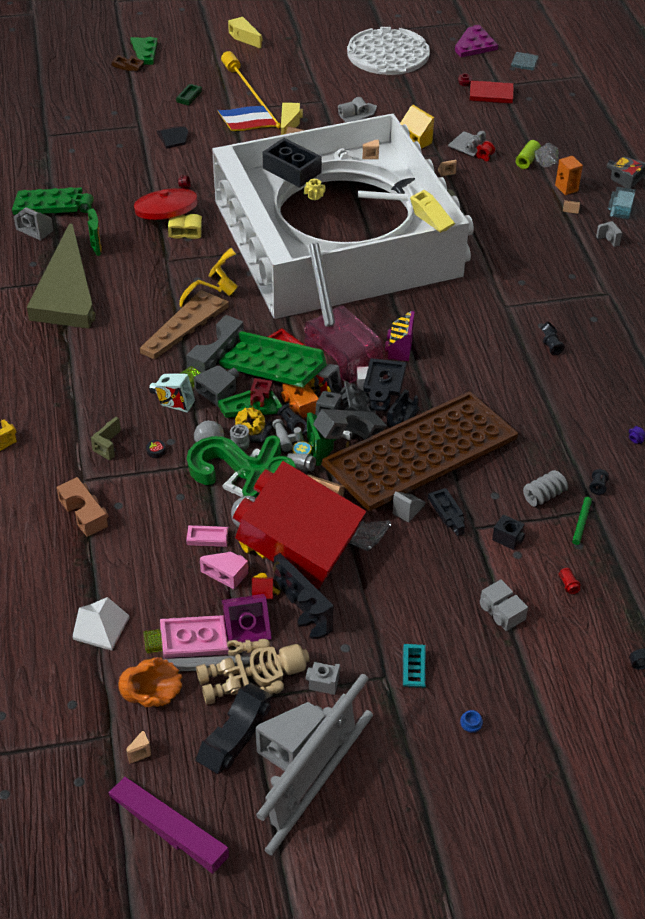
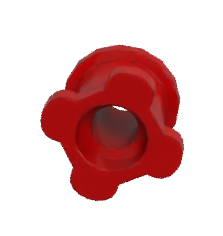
[476,141,495,162]

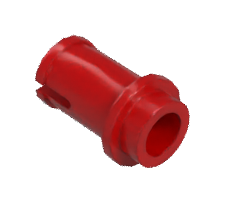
[559,568,581,594]

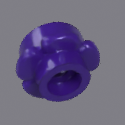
[629,426,645,443]

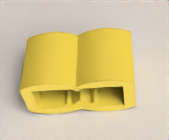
[168,214,202,239]

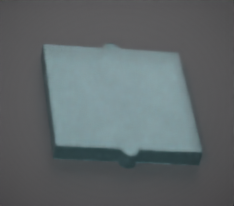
[511,52,539,70]

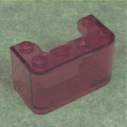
[304,305,383,383]

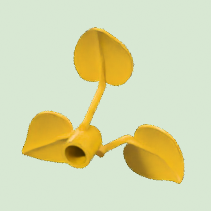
[179,248,238,307]

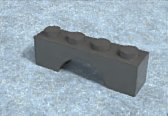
[186,315,245,373]
[313,409,387,439]

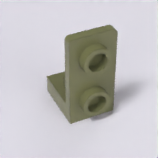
[91,417,121,461]

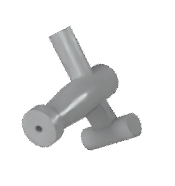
[272,419,304,452]

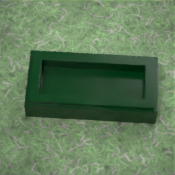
[176,84,202,106]

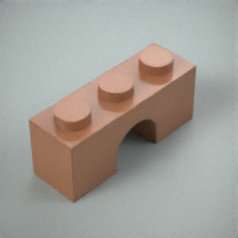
[56,477,109,537]

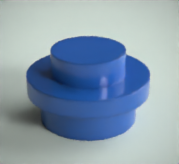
[460,710,483,732]

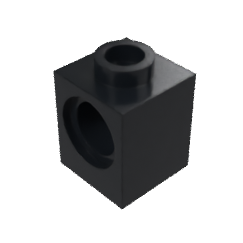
[492,514,525,550]

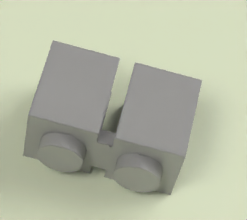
[480,580,528,631]

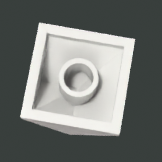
[73,597,129,651]

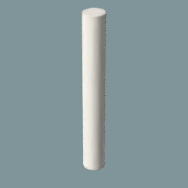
[358,191,409,201]

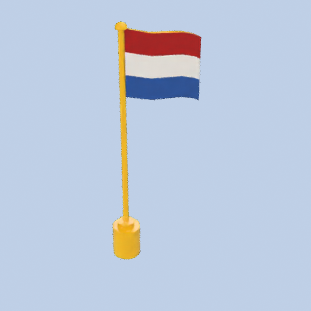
[218,51,281,131]

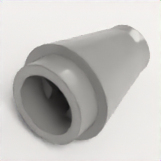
[287,453,316,472]

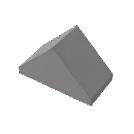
[392,491,426,522]

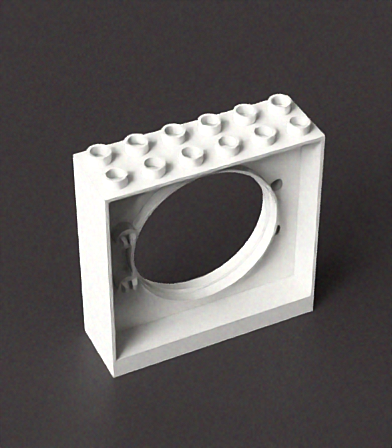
[212,114,474,319]

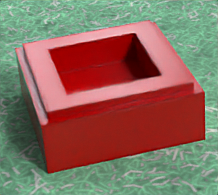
[252,577,273,599]

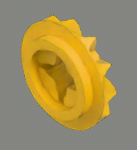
[235,407,265,436]

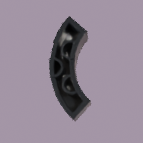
[195,683,273,774]

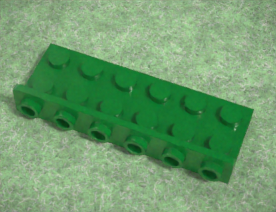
[219,331,327,387]

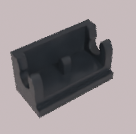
[387,389,420,428]

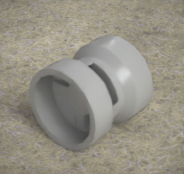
[230,424,249,450]

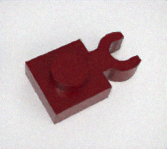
[250,378,273,407]

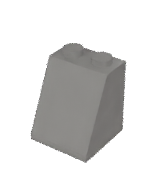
[256,702,325,771]

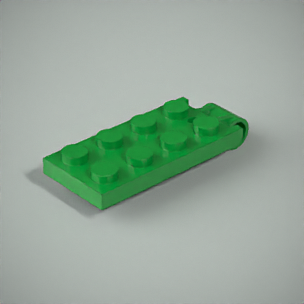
[12,187,94,215]

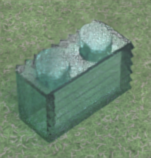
[608,187,636,219]

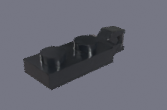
[428,488,465,536]

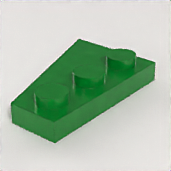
[130,37,158,65]
[218,390,282,418]

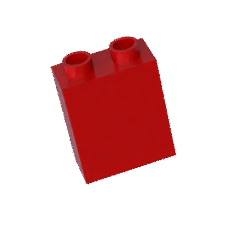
[233,461,366,590]

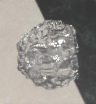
[535,143,559,167]

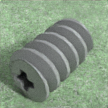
[523,470,568,507]

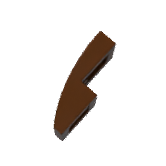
[111,55,144,71]

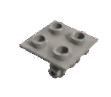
[448,131,487,156]

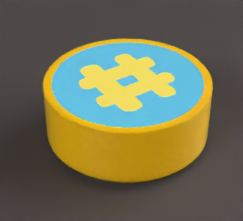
[293,442,312,454]

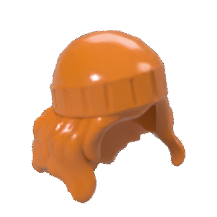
[118,657,182,707]

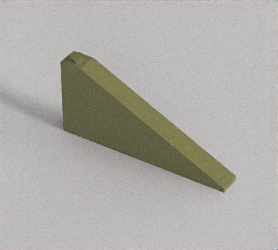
[27,224,95,329]

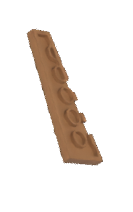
[140,290,229,360]

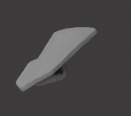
[338,97,377,122]

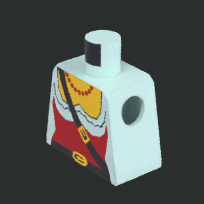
[149,374,195,412]

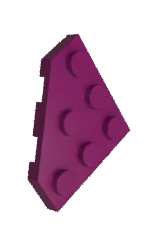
[455,25,498,57]

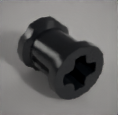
[589,469,609,495]

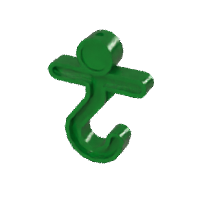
[187,436,296,498]

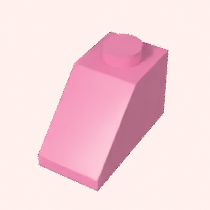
[200,552,248,589]

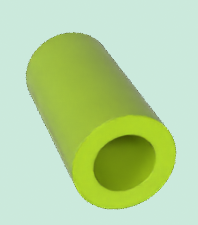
[516,140,541,169]

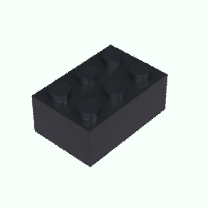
[262,138,322,188]

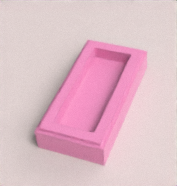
[186,525,229,547]

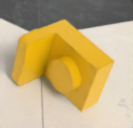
[0,419,17,451]

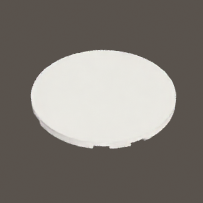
[347,27,430,75]

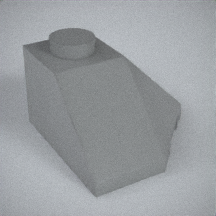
[14,207,53,241]

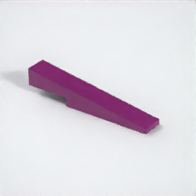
[108,777,229,874]

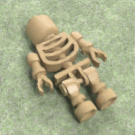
[196,639,310,705]

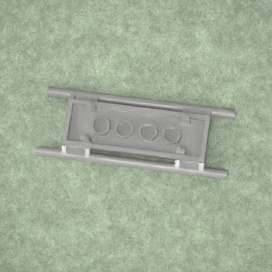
[256,674,373,855]

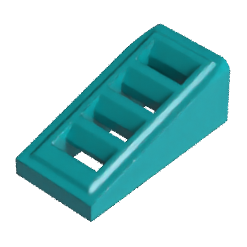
[403,644,426,688]

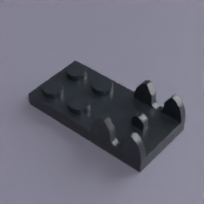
[273,553,334,639]

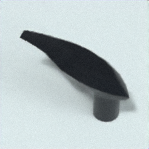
[391,178,415,194]
[250,418,272,443]

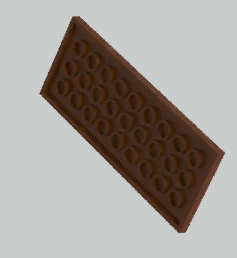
[322,391,518,511]

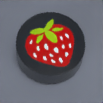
[146,440,166,458]

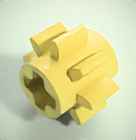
[304,179,325,200]

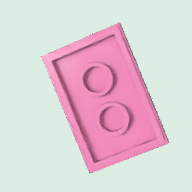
[160,615,229,658]

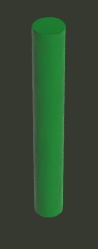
[572,497,592,545]

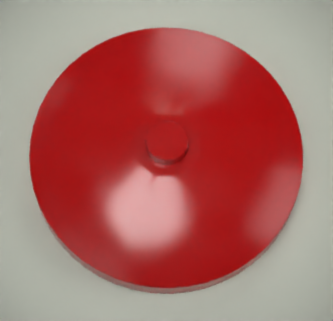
[134,188,198,220]

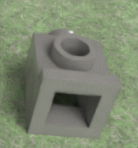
[306,662,340,695]

